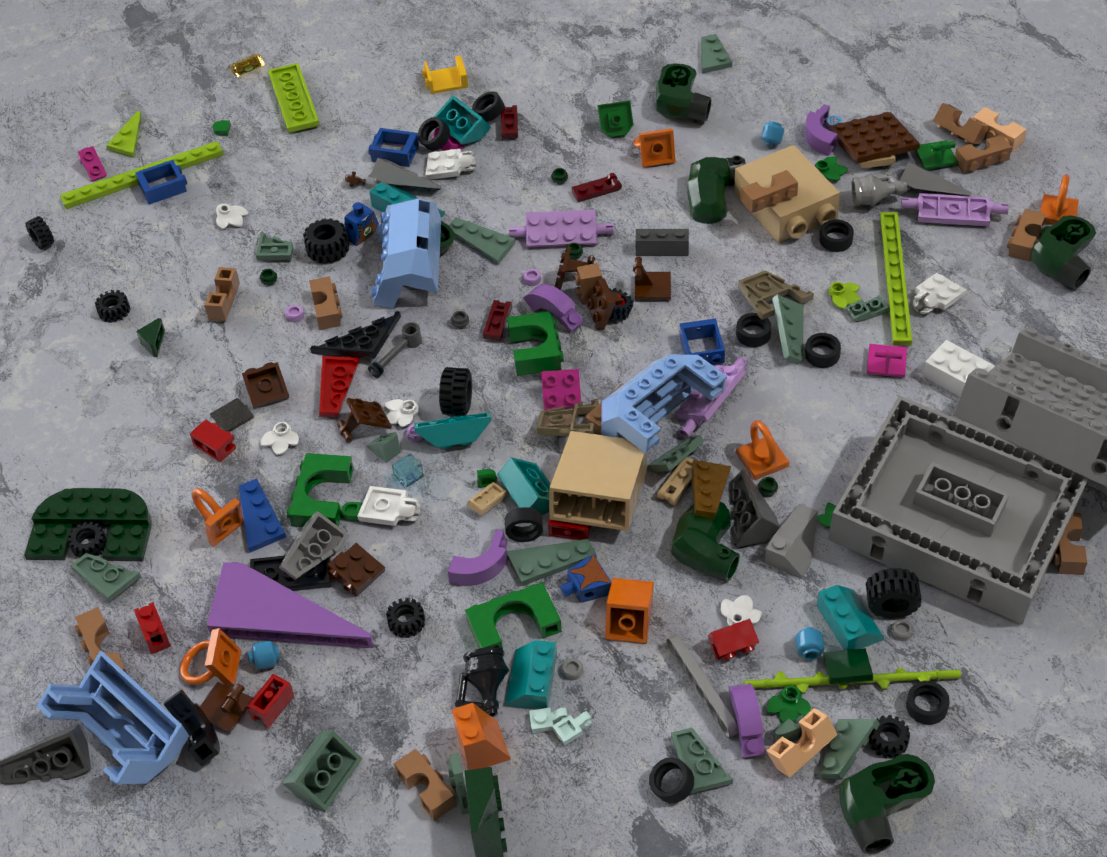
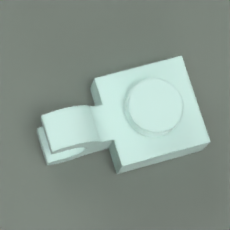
[529,707,567,734]
[552,711,592,746]

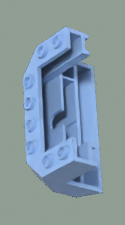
[371,199,441,309]
[601,354,727,454]
[37,650,189,785]

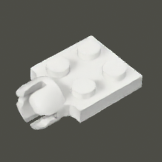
[425,149,476,180]
[912,273,966,314]
[357,486,420,526]

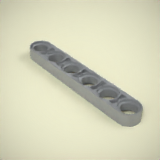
[667,634,739,738]

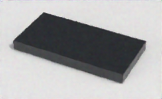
[250,555,331,591]

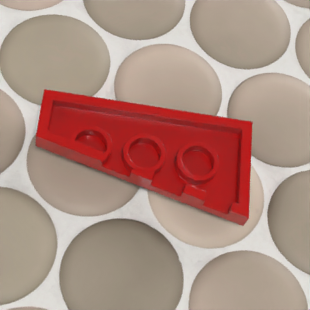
[319,356,359,418]

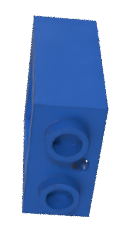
[368,128,419,167]
[135,160,188,205]
[679,318,725,365]

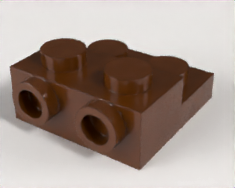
[242,362,289,409]
[327,543,385,597]

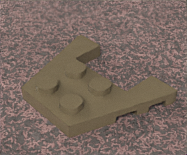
[738,271,814,320]
[537,399,599,437]

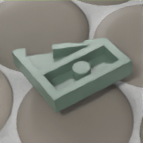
[256,232,294,261]
[447,753,469,814]

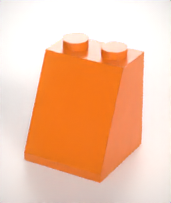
[605,578,654,643]
[452,703,511,770]

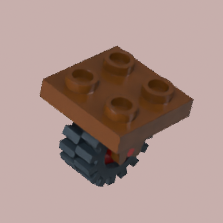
[587,278,633,330]

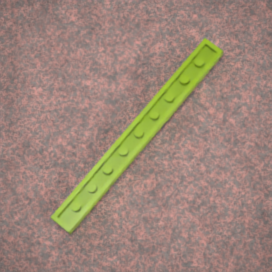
[60,141,224,209]
[880,212,912,346]

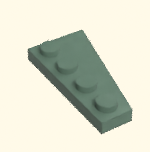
[449,217,515,265]
[772,295,804,364]
[507,539,597,586]

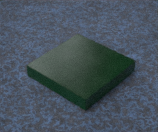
[823,648,873,684]

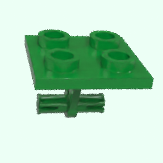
[915,140,958,170]

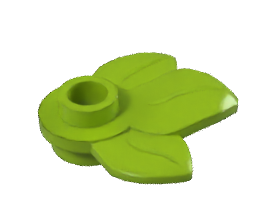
[828,282,861,309]

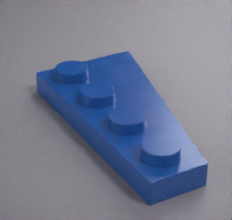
[239,478,286,553]

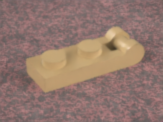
[657,457,693,506]

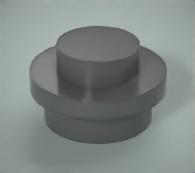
[451,311,469,328]

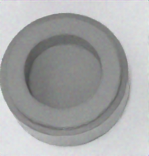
[891,619,914,641]
[562,658,583,680]

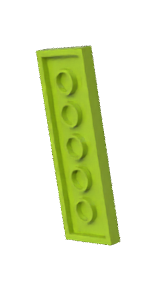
[268,63,320,133]

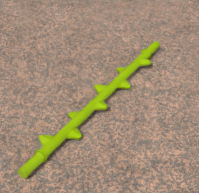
[744,668,961,694]

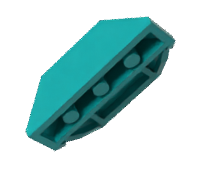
[414,412,491,449]

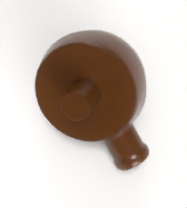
[345,171,366,187]

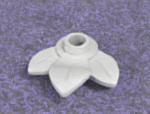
[216,204,248,229]
[385,399,419,427]
[261,422,299,455]
[721,595,762,626]

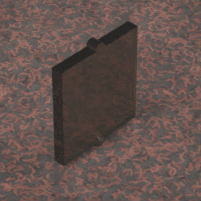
[210,398,254,432]

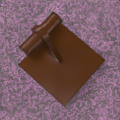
[555,246,595,290]
[633,257,671,300]
[337,398,392,443]
[200,682,253,733]

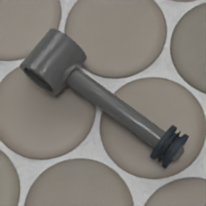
[368,322,422,378]

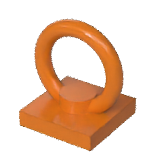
[634,128,676,167]
[1040,174,1079,225]
[736,420,789,480]
[191,488,244,547]
[180,628,242,687]

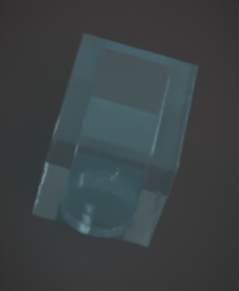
[392,453,424,488]

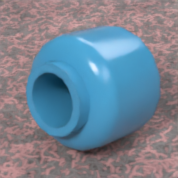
[761,121,784,147]
[795,627,825,660]
[248,641,280,670]

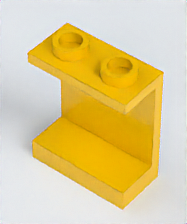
[422,55,468,94]

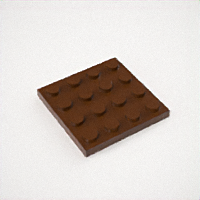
[829,112,920,164]

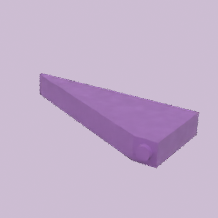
[207,562,374,648]

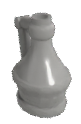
[851,172,907,207]

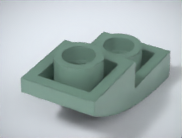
[846,295,889,321]
[773,710,811,744]

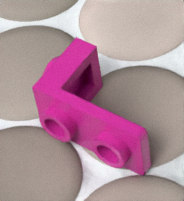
[78,146,107,181]

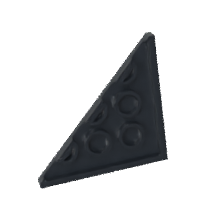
[310,311,401,358]

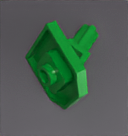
[597,100,634,137]

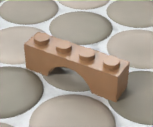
[74,607,127,674]

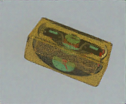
[228,54,264,77]

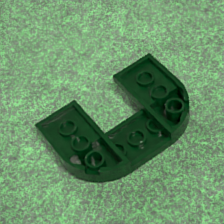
[24,488,152,561]

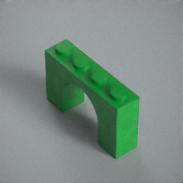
[507,311,564,376]
[287,453,354,527]
[465,582,562,649]

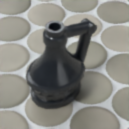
[455,647,509,716]

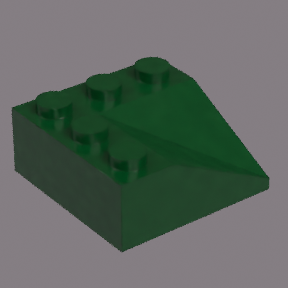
[464,767,507,857]

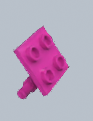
[867,344,907,377]
[541,368,581,409]

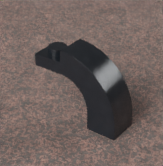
[163,689,220,766]

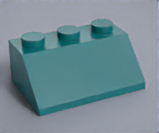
[434,95,491,145]
[497,457,551,515]
[817,585,884,650]
[505,640,557,709]

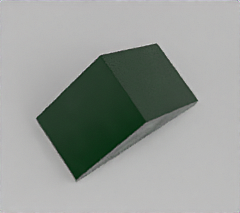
[136,318,165,357]

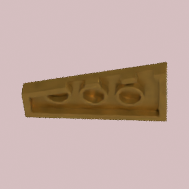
[691,460,731,519]

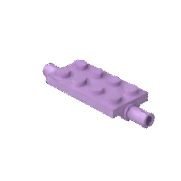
[901,193,1009,226]
[509,210,614,248]
[675,357,747,439]

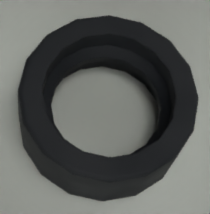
[472,91,505,122]
[418,117,450,151]
[819,219,854,252]
[736,312,771,347]
[805,333,841,368]
[504,507,543,542]
[906,681,950,725]
[649,757,694,803]

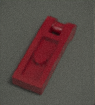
[501,105,518,139]
[572,173,622,202]
[483,300,512,341]

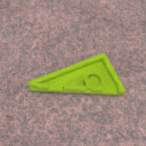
[106,111,141,158]

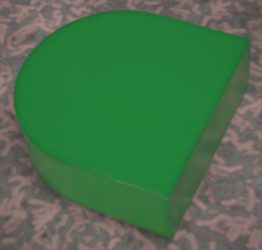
[212,120,231,136]
[477,469,497,488]
[341,502,362,522]

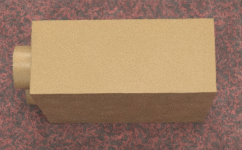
[734,145,840,243]
[549,431,647,531]

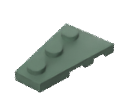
[701,34,732,74]
[648,435,704,473]
[70,553,141,602]
[819,719,880,780]
[671,728,733,794]

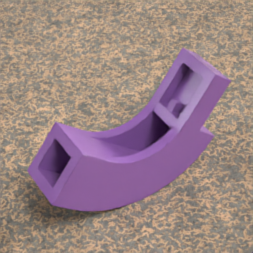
[805,104,838,156]
[523,284,584,333]
[448,529,508,586]
[728,683,765,758]

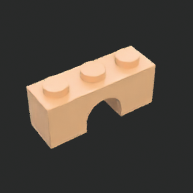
[973,107,1027,152]
[766,708,838,777]

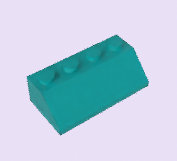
[369,182,445,217]

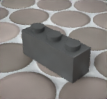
[636,229,689,256]

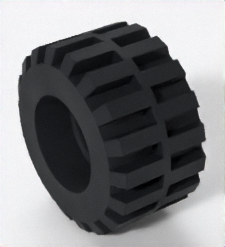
[303,218,349,264]
[439,367,472,416]
[866,568,922,619]

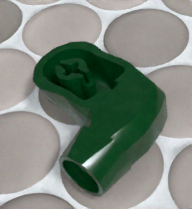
[671,501,740,581]

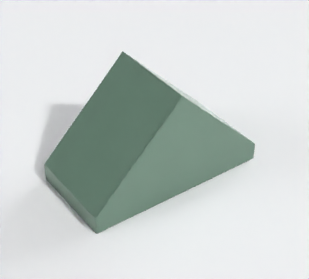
[367,432,401,463]

